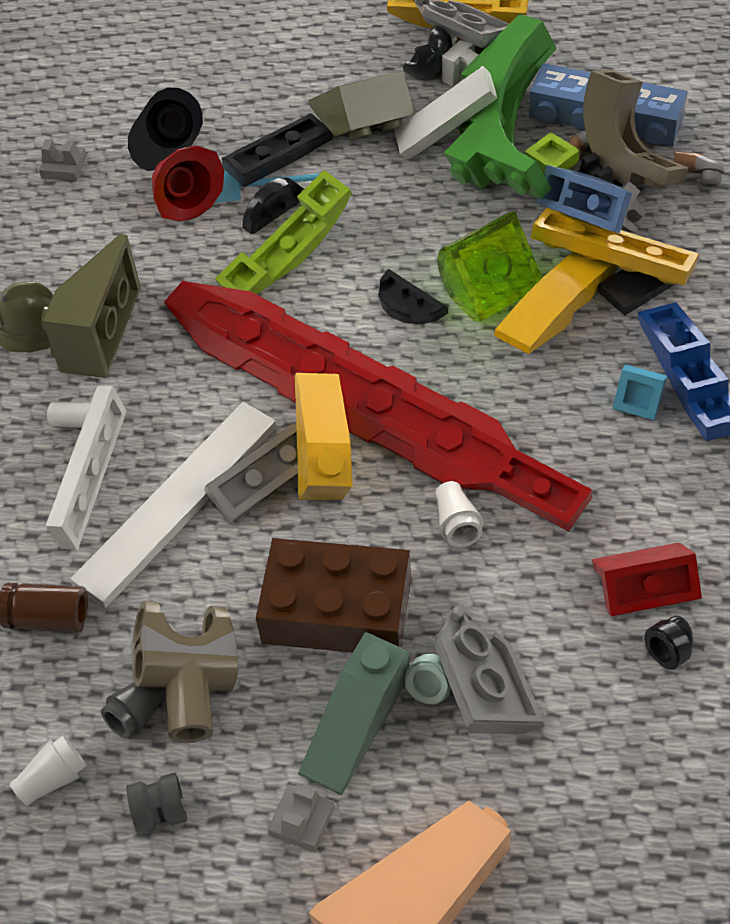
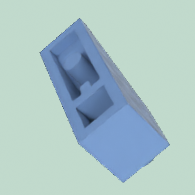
[536,165,632,233]

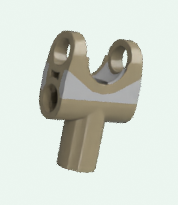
[132,601,238,743]

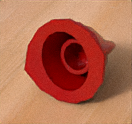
[152,145,225,222]

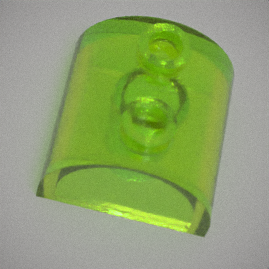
[437,211,542,322]

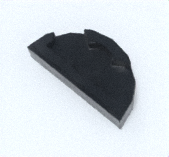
[242,178,304,234]
[378,269,448,325]

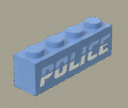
[529,63,688,146]

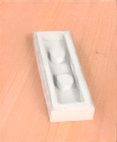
[394,66,497,159]

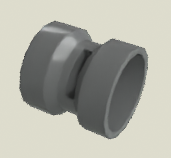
[126,772,187,834]

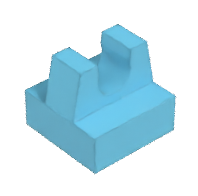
[613,364,667,420]

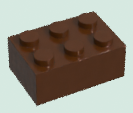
[256,538,412,653]

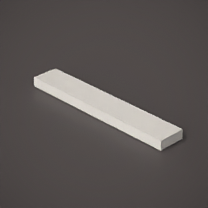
[70,402,277,608]

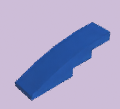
[638,302,730,442]

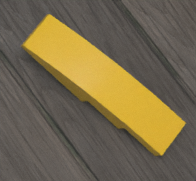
[494,252,619,354]

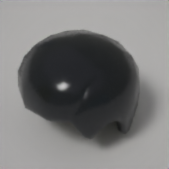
[403,26,452,81]

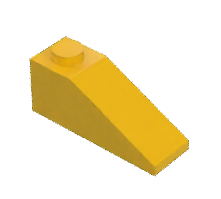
[295,373,353,501]

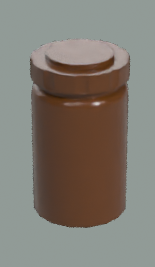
[0,582,88,633]

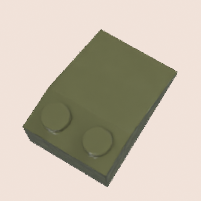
[41,234,141,378]

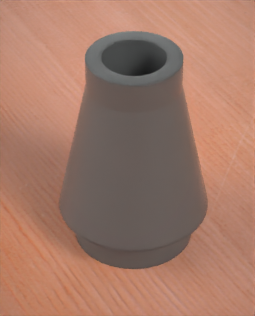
[101,682,166,738]

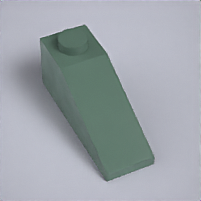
[298,632,410,796]

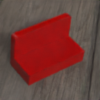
[592,543,702,616]

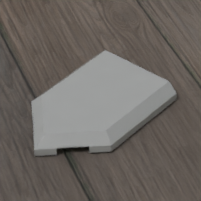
[414,0,509,48]
[434,602,545,734]

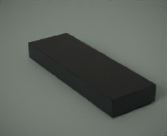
[222,113,333,187]

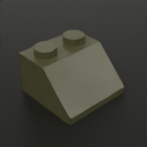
[308,70,415,140]

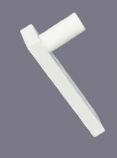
[46,386,127,551]

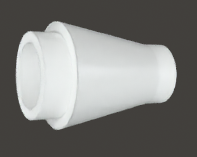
[435,481,484,548]
[10,735,87,807]

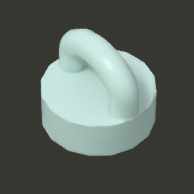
[404,654,452,705]

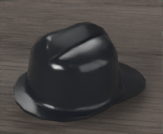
[128,87,203,171]

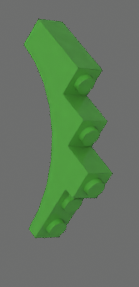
[444,14,557,199]

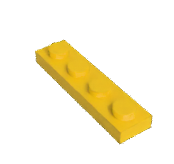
[531,208,699,286]

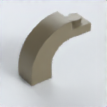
[583,69,688,189]

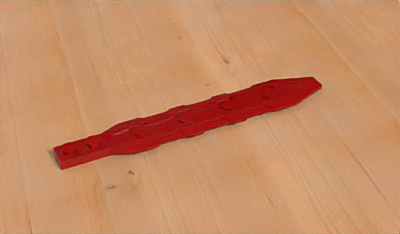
[164,281,593,532]

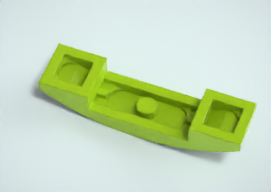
[215,170,352,294]

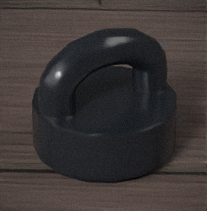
[644,615,693,670]

